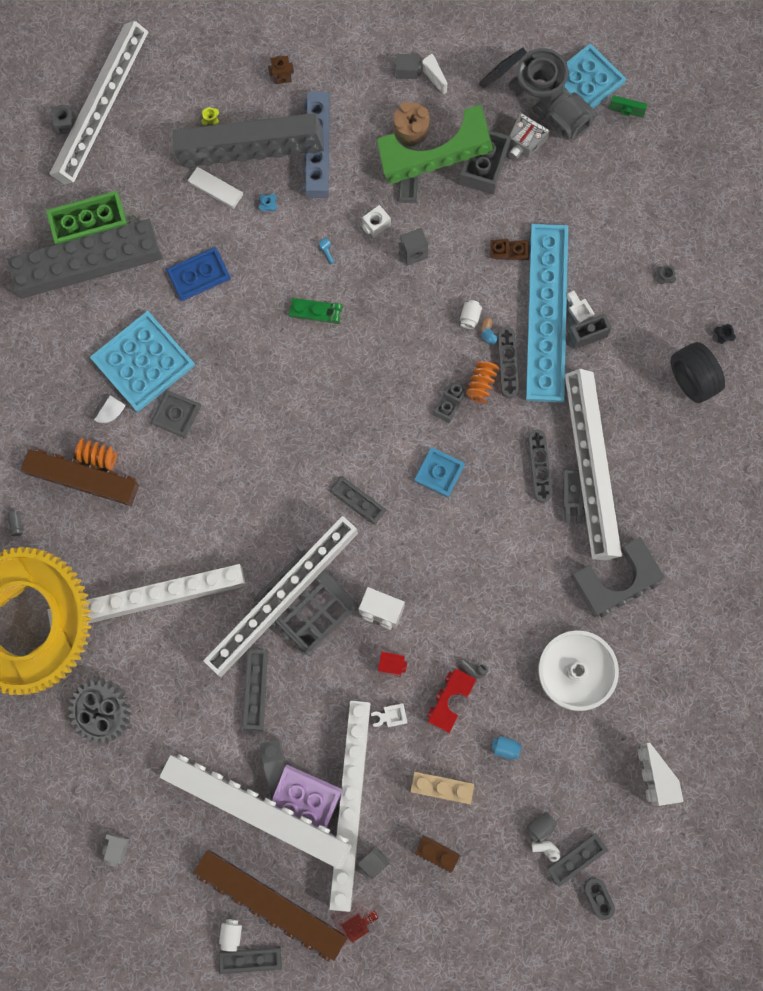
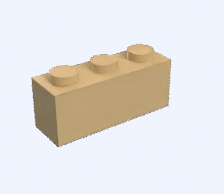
[411,772,474,805]

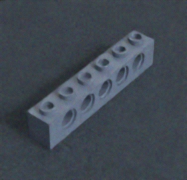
[303,92,330,198]

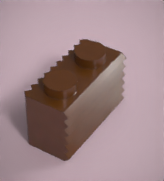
[415,835,460,873]

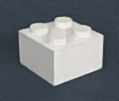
[359,587,405,630]

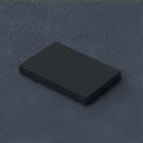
[479,48,527,88]

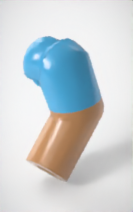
[480,318,498,345]

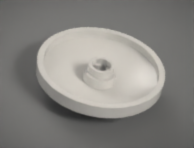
[538,631,619,711]

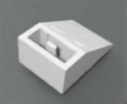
[638,743,683,806]

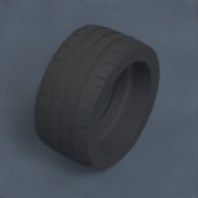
[670,342,725,403]

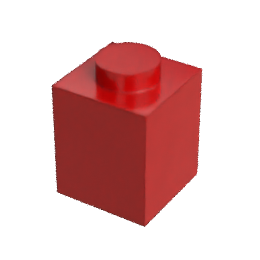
[378,651,408,677]

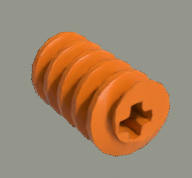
[465,361,499,404]
[74,438,117,470]

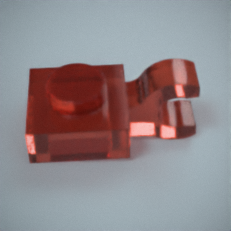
[341,910,379,943]

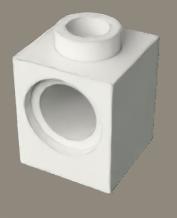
[362,205,391,238]

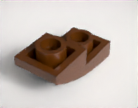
[490,239,529,260]

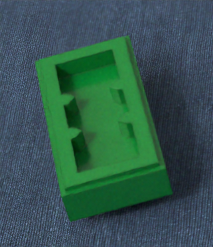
[609,95,648,118]

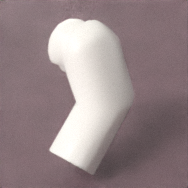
[532,841,560,862]

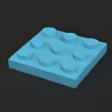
[565,43,627,109]

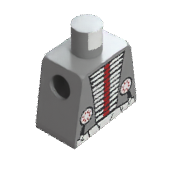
[508,114,549,160]

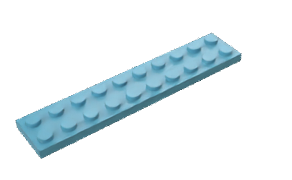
[526,224,568,403]

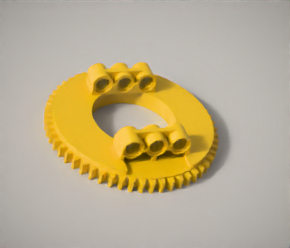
[0,547,92,695]

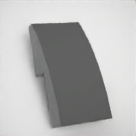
[433,380,468,423]

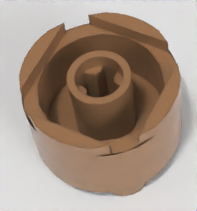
[394,102,430,145]

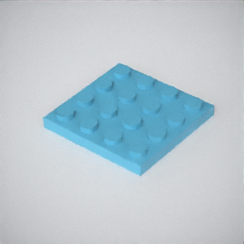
[90,311,196,413]

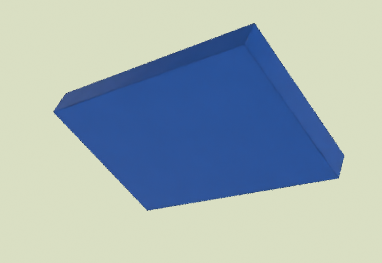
[166,247,231,302]

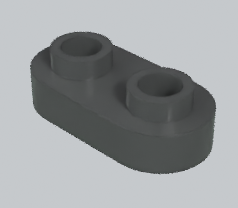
[584,878,615,920]

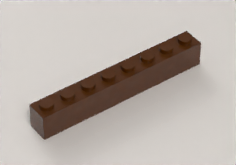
[194,850,348,962]

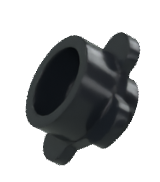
[714,324,736,344]

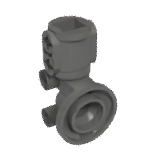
[508,48,596,140]

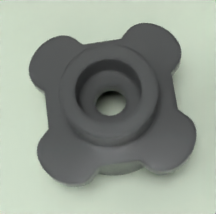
[656,265,676,284]

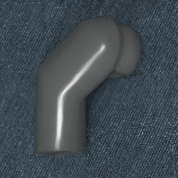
[458,659,488,678]

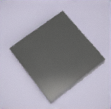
[151,390,202,439]

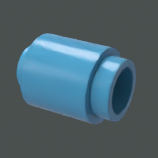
[491,736,522,760]

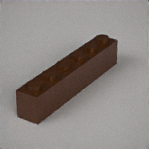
[20,448,139,507]

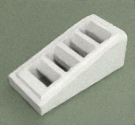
[422,54,448,94]

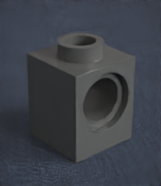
[51,105,74,135]

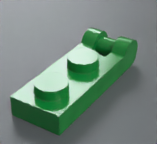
[289,298,343,324]

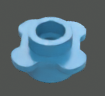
[259,194,277,211]

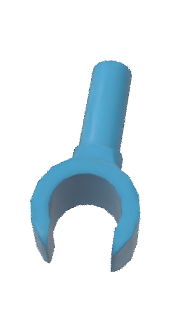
[319,237,334,264]

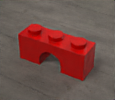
[426,668,477,734]

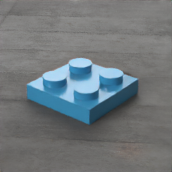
[414,447,465,498]

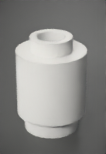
[460,300,482,329]
[219,919,242,951]

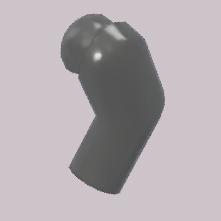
[293,625,319,642]

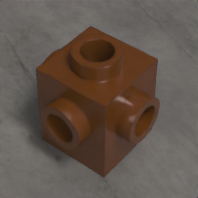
[268,55,294,84]

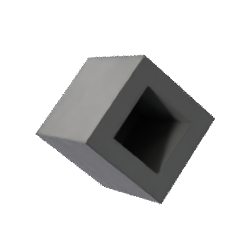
[396,54,421,79]

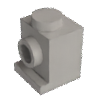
[103,834,130,867]

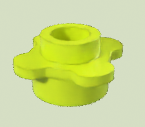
[201,107,219,126]

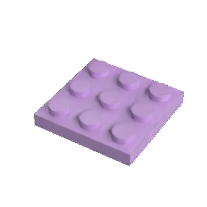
[272,765,342,828]

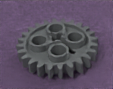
[68,678,132,744]

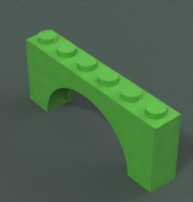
[377,104,494,184]

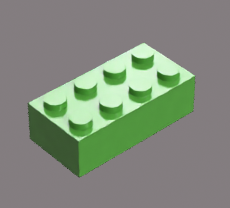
[46,191,128,244]

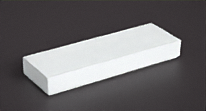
[188,167,243,209]

